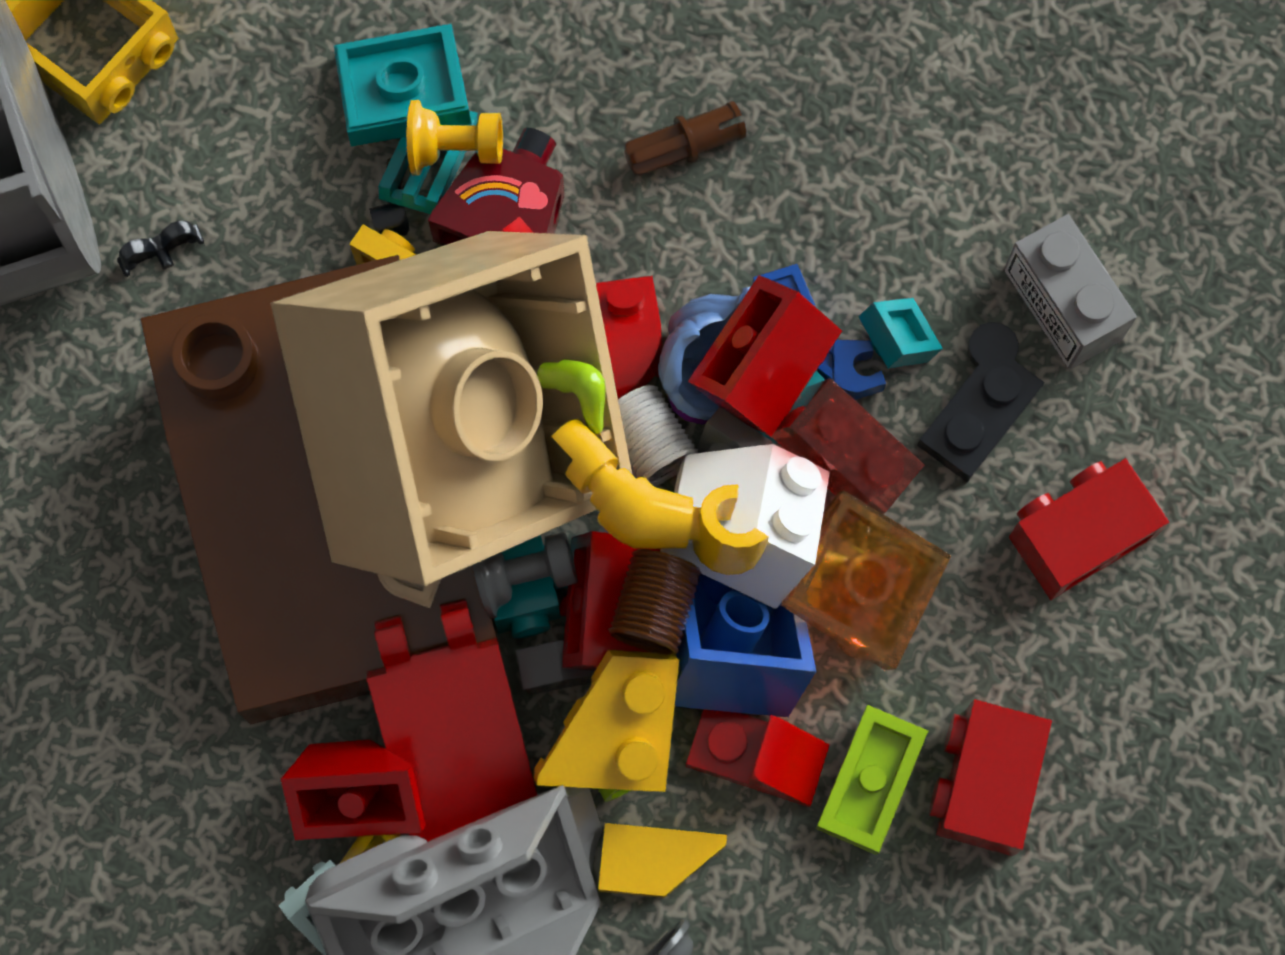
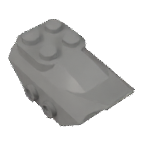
[305,785,603,955]

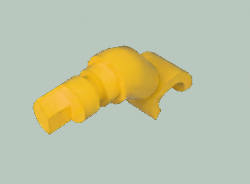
[551,418,770,575]

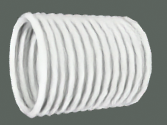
[618,385,698,487]

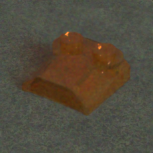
[781,490,952,671]

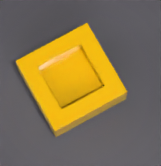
[349,224,416,265]

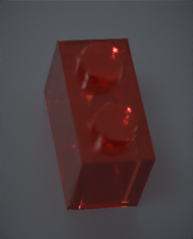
[772,378,925,517]

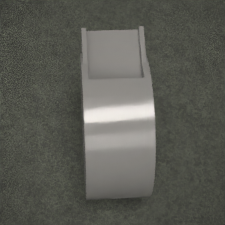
[0,0,101,306]

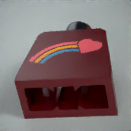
[428,128,565,246]

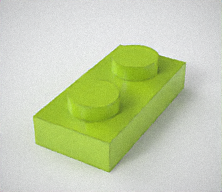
[816,705,928,855]

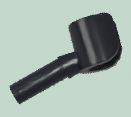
[369,158,410,237]

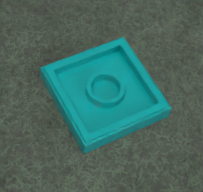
[333,24,472,147]

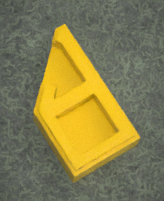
[598,823,727,898]

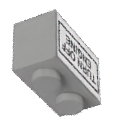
[1004,213,1137,369]

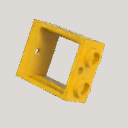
[5,0,179,125]

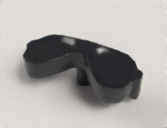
[117,221,205,277]

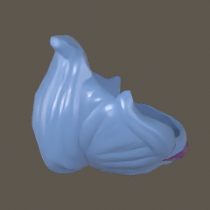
[658,287,751,425]

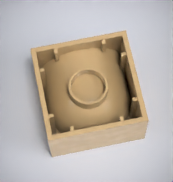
[271,231,632,586]

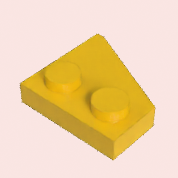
[534,650,679,792]

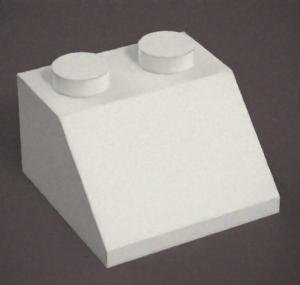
[660,444,830,609]

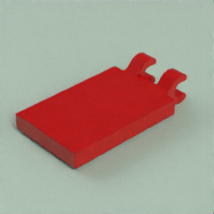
[367,599,537,842]

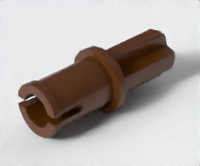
[624,101,747,176]

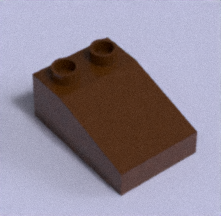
[140,255,502,725]

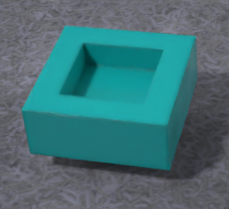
[858,298,943,369]

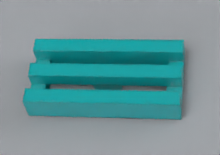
[378,111,478,214]

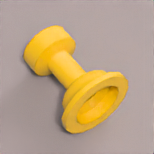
[406,100,503,175]

